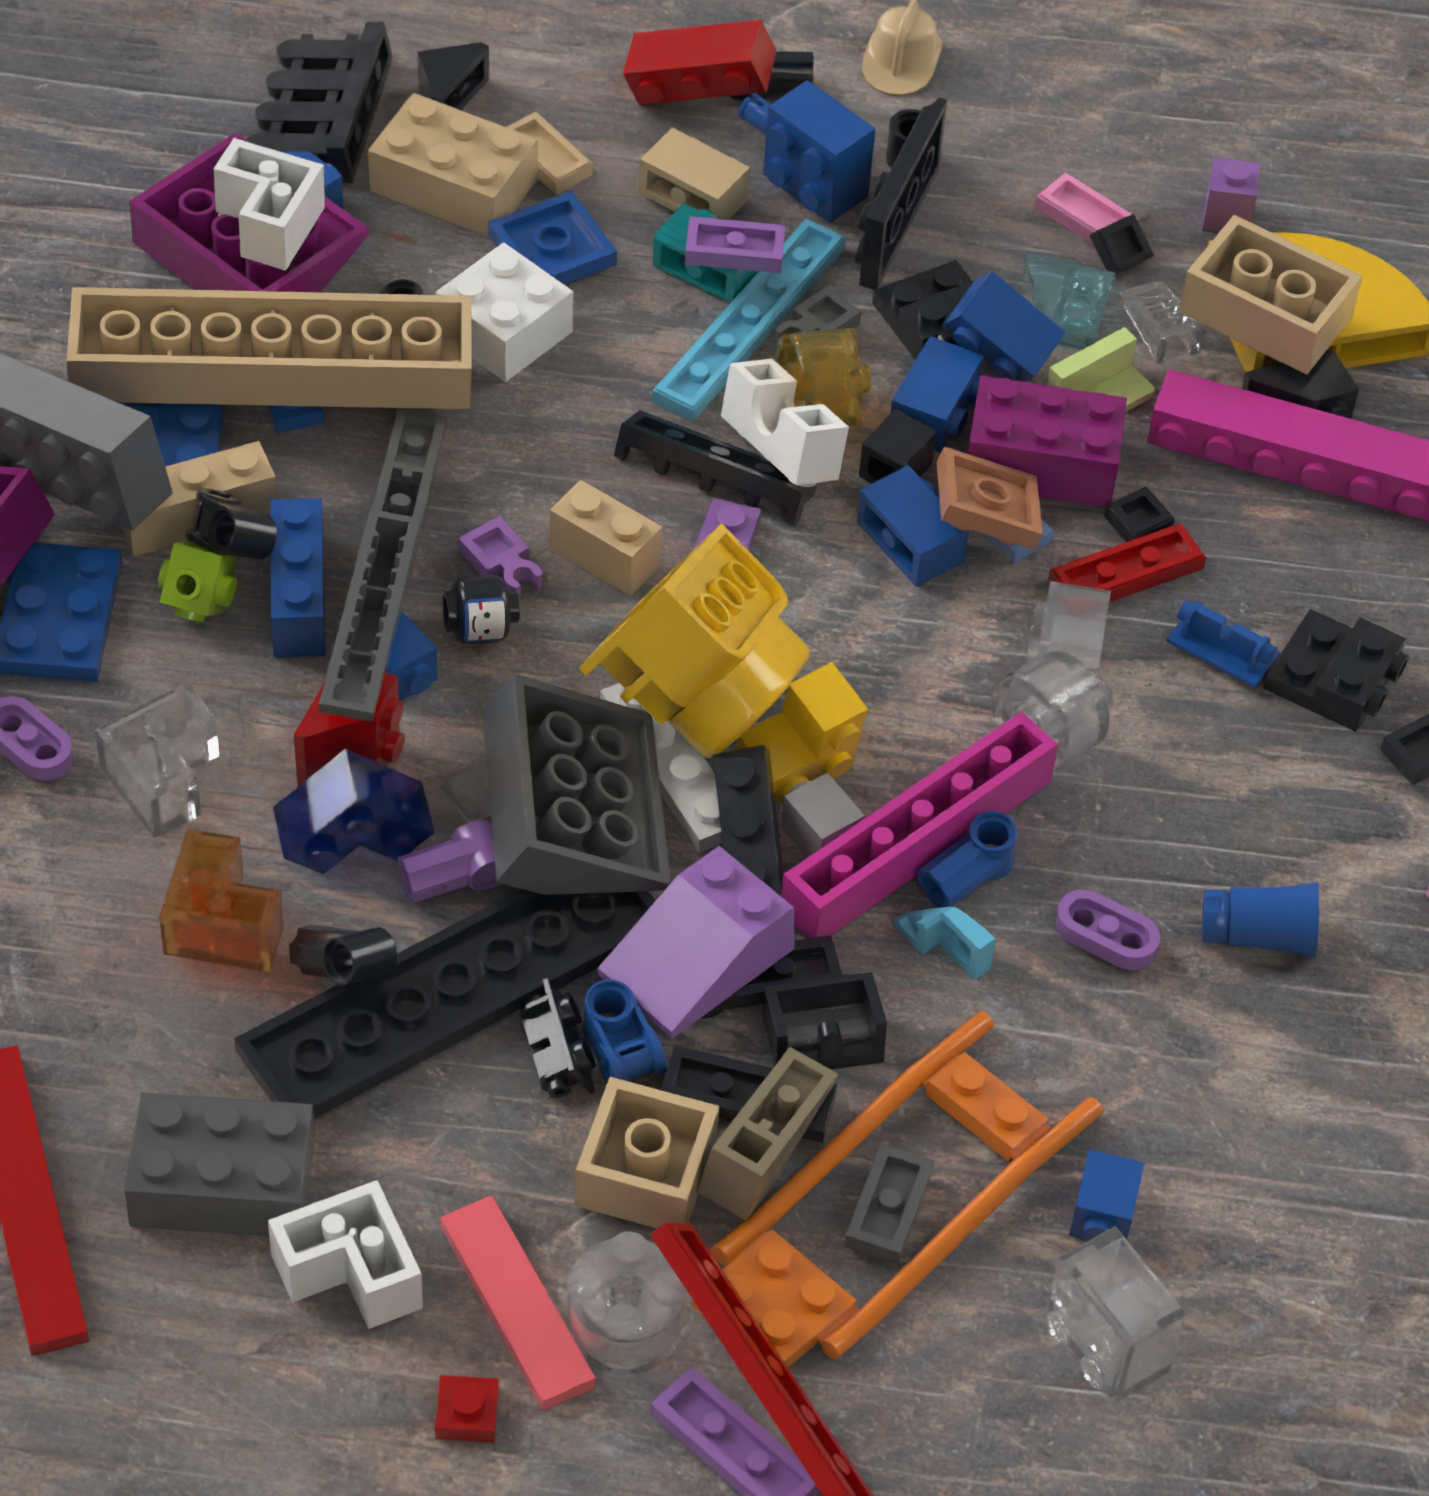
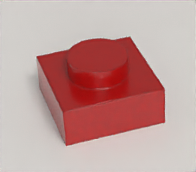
[435,1375,499,1443]

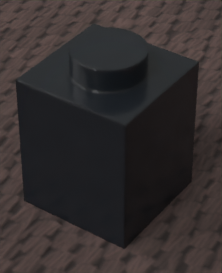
[859,408,937,484]

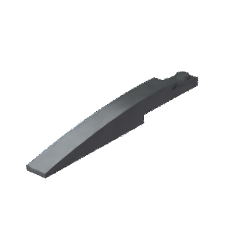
[318,408,447,721]

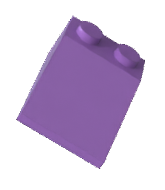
[598,846,794,1039]

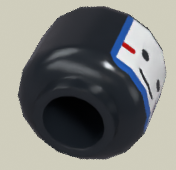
[442,575,520,644]

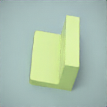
[1047,327,1155,412]

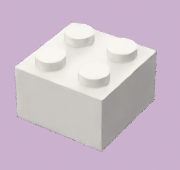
[435,242,573,382]

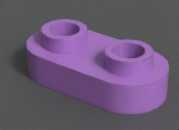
[0,696,74,781]
[1056,890,1160,970]

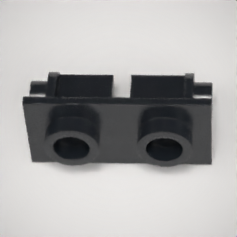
[520,978,596,1098]

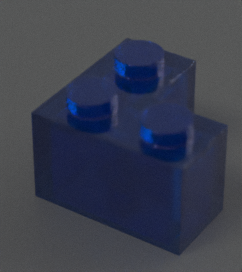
[273,749,435,874]

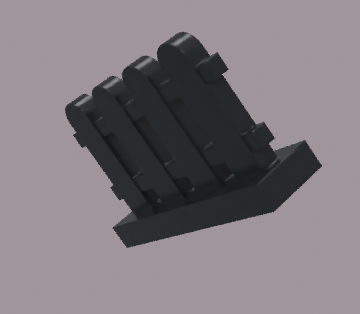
[246,22,393,183]

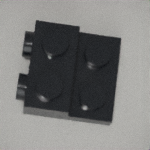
[872,260,977,360]
[1263,609,1409,732]

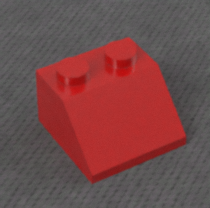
[294,673,405,803]

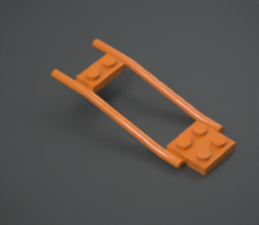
[691,1011,1103,1368]

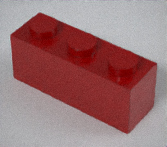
[623,19,777,105]

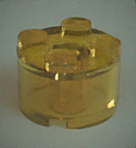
[775,328,871,427]

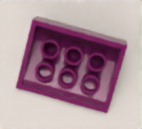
[129,132,369,293]

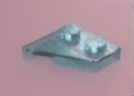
[1023,253,1116,350]

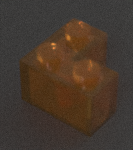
[159,829,284,972]

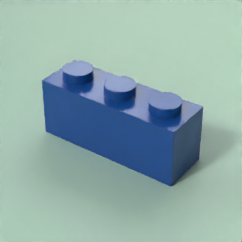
[270,498,326,657]

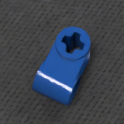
[583,979,667,1084]

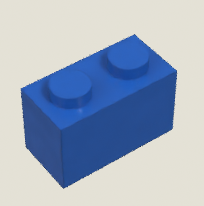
[943,271,1066,382]
[890,336,984,453]
[857,465,969,587]

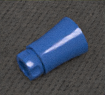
[1202,882,1319,958]

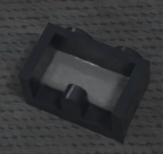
[763,972,887,1070]

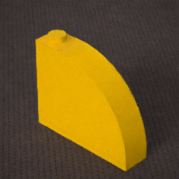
[1208,232,1429,372]

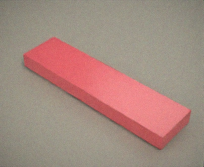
[440,1195,596,1412]

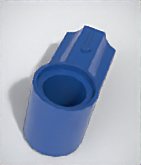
[917,811,1018,908]

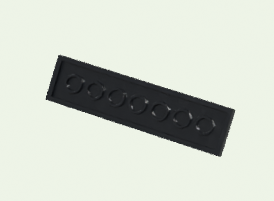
[234,889,656,1119]

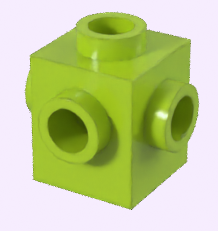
[158,540,237,622]

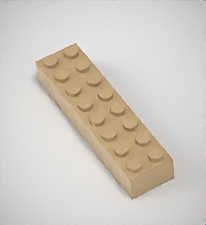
[66,287,472,409]

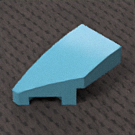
[893,906,996,980]

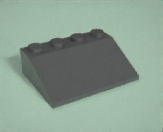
[483,673,671,895]

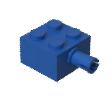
[738,80,876,223]

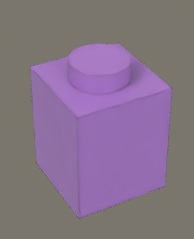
[1202,157,1260,232]

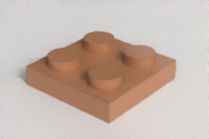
[937,447,1043,550]

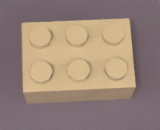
[368,93,538,237]
[1179,215,1363,374]

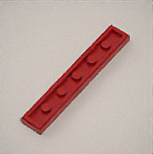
[0,1045,89,1356]
[650,1222,874,1496]

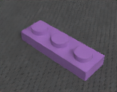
[650,1366,820,1496]

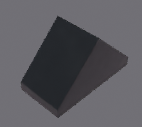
[417,42,489,110]

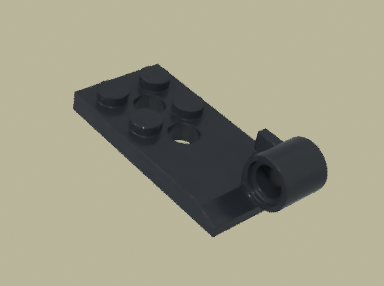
[855,97,947,290]

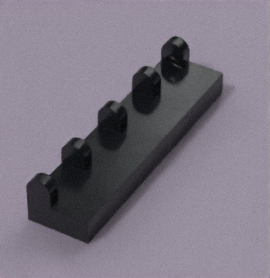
[614,410,817,525]

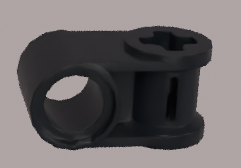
[185,487,277,559]

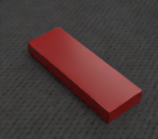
[1048,523,1206,616]

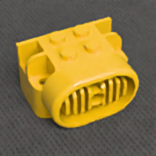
[579,523,810,758]

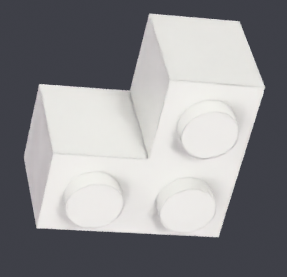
[214,138,325,270]
[268,1180,423,1329]

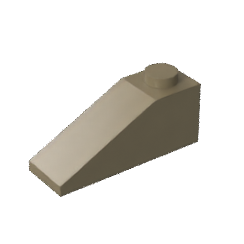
[697,1047,838,1220]

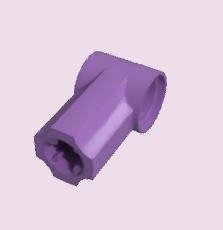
[398,819,503,903]

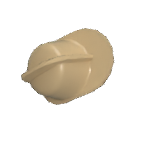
[862,0,942,96]

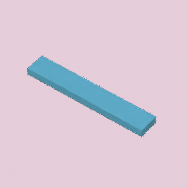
[652,218,846,422]

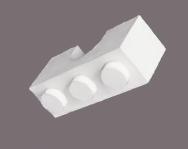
[721,359,849,487]

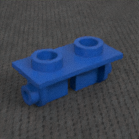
[1166,600,1281,688]

